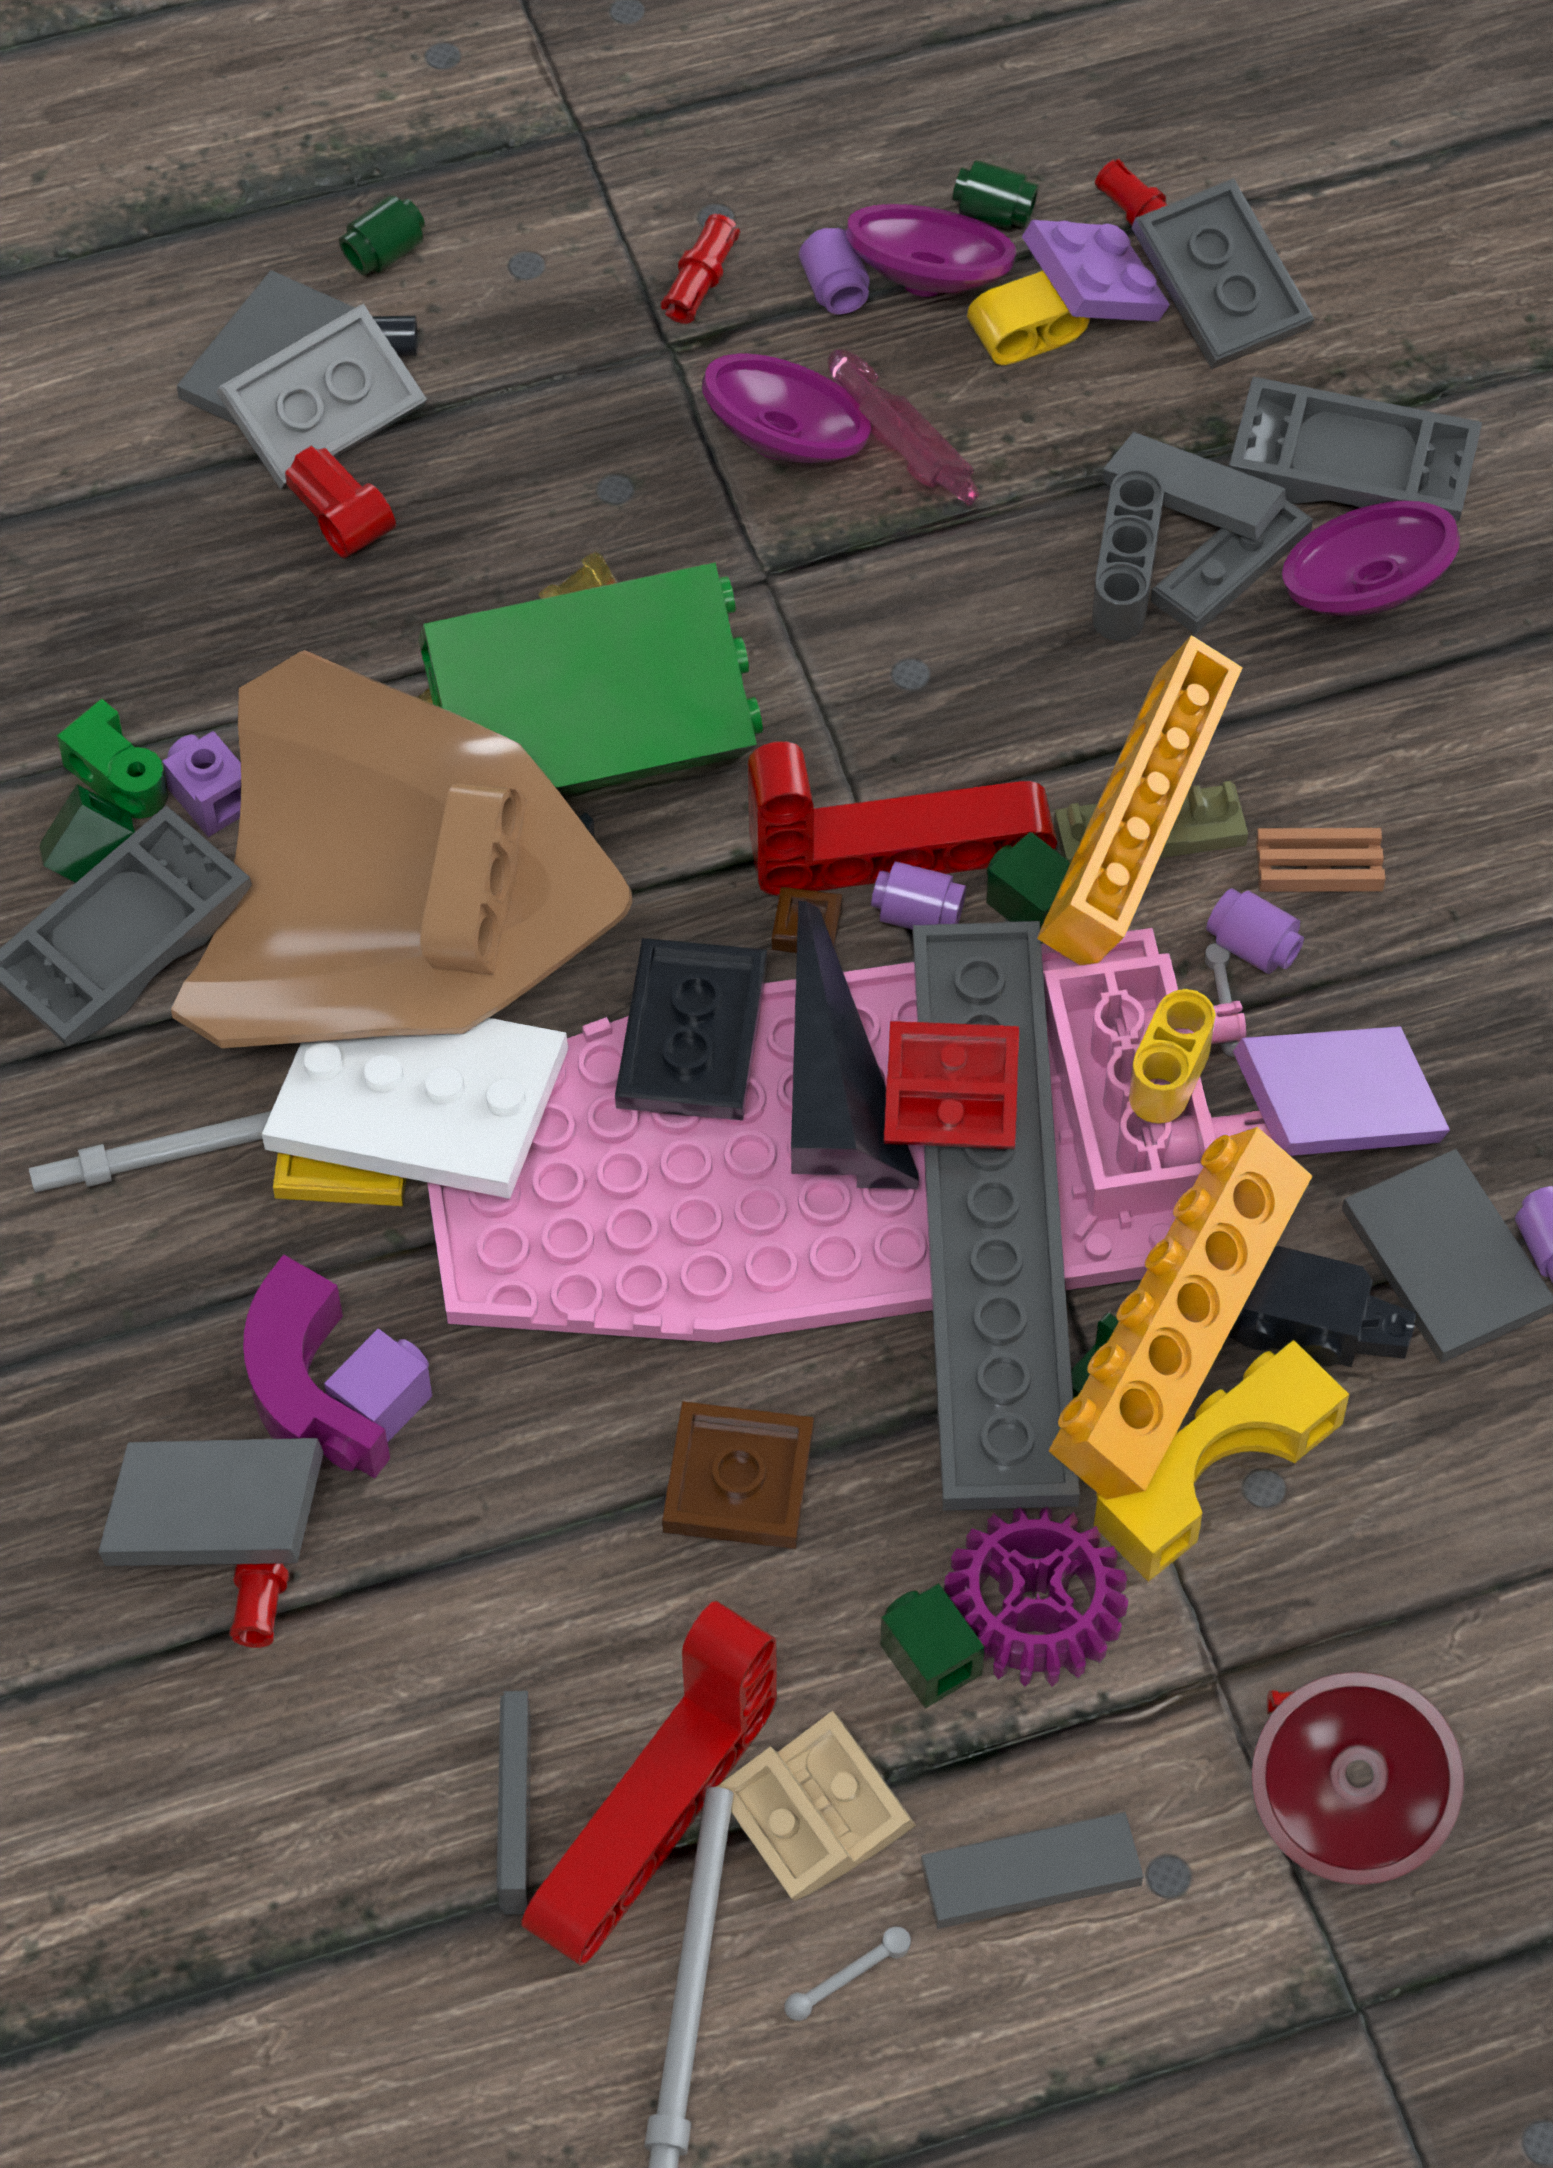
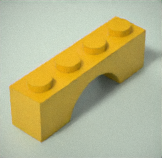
[1094,1340,1349,1582]

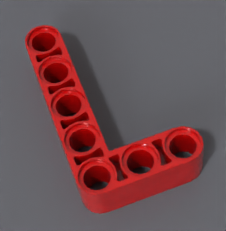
[748,742,1058,895]
[521,1601,777,1966]

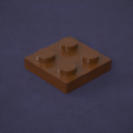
[662,1401,814,1549]

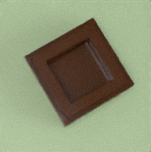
[771,887,842,953]

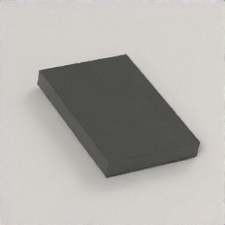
[1132,178,1315,369]
[177,270,355,426]
[1342,1149,1553,1364]
[98,1438,324,1566]

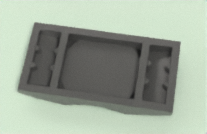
[1229,377,1482,521]
[0,805,252,1046]

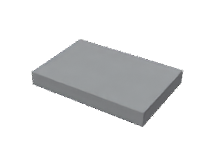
[216,304,427,490]

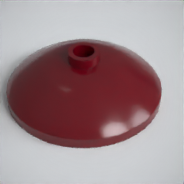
[1252,1671,1464,1884]

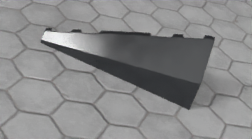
[791,901,919,1189]

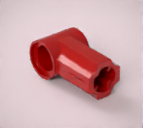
[285,446,396,559]

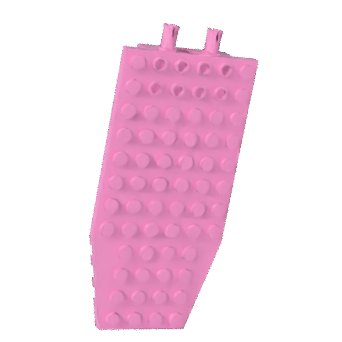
[427,928,1273,1342]

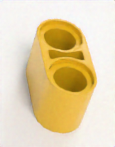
[967,271,1090,365]
[1129,989,1216,1124]

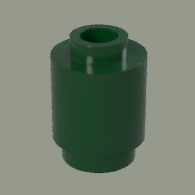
[952,160,1039,230]
[338,195,425,276]

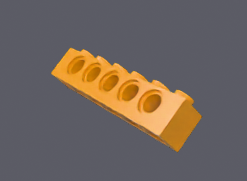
[1037,635,1243,966]
[1048,1127,1312,1500]

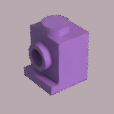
[162,731,241,837]

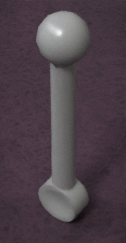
[1205,943,1239,1057]
[784,1927,911,2021]

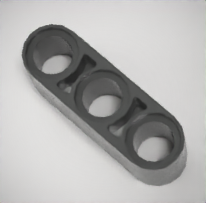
[1092,469,1164,641]

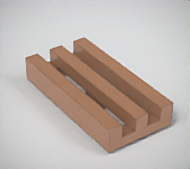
[1256,828,1385,892]

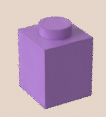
[324,1329,432,1443]

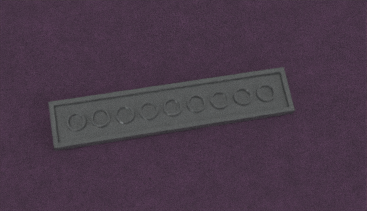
[913,921,1080,1511]

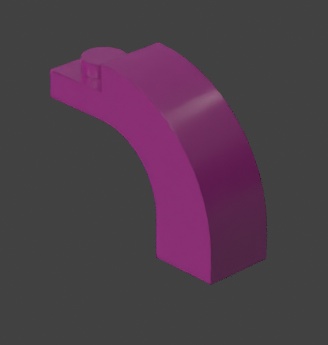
[243,1254,390,1479]

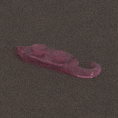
[827,349,980,506]

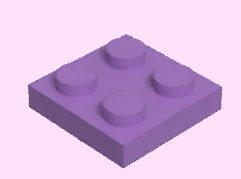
[1022,220,1170,321]

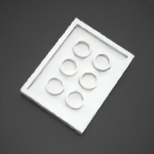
[262,1018,568,1199]

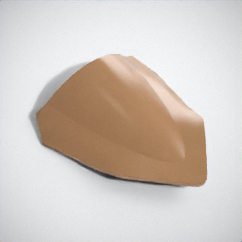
[171,650,632,1048]

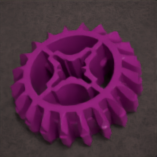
[944,1506,1128,1688]

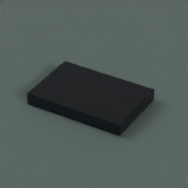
[615,938,768,1121]

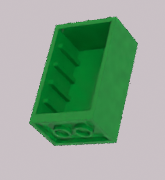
[418,562,763,796]

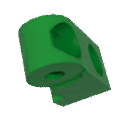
[57,699,168,819]

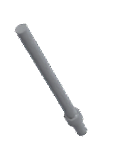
[29,1111,271,1193]
[644,1787,733,2168]

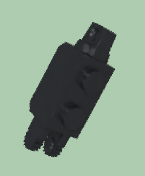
[1227,1245,1416,1367]

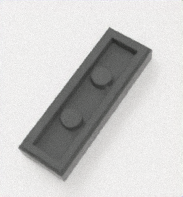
[1103,432,1286,541]
[1151,500,1313,635]
[497,1691,531,1915]
[921,1812,1144,1929]

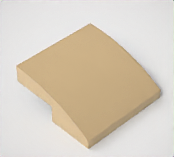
[717,1711,916,1901]

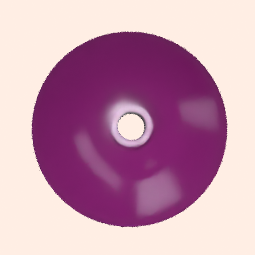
[846,204,1016,297]
[701,353,871,463]
[1282,501,1460,616]

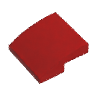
[884,1021,1019,1149]

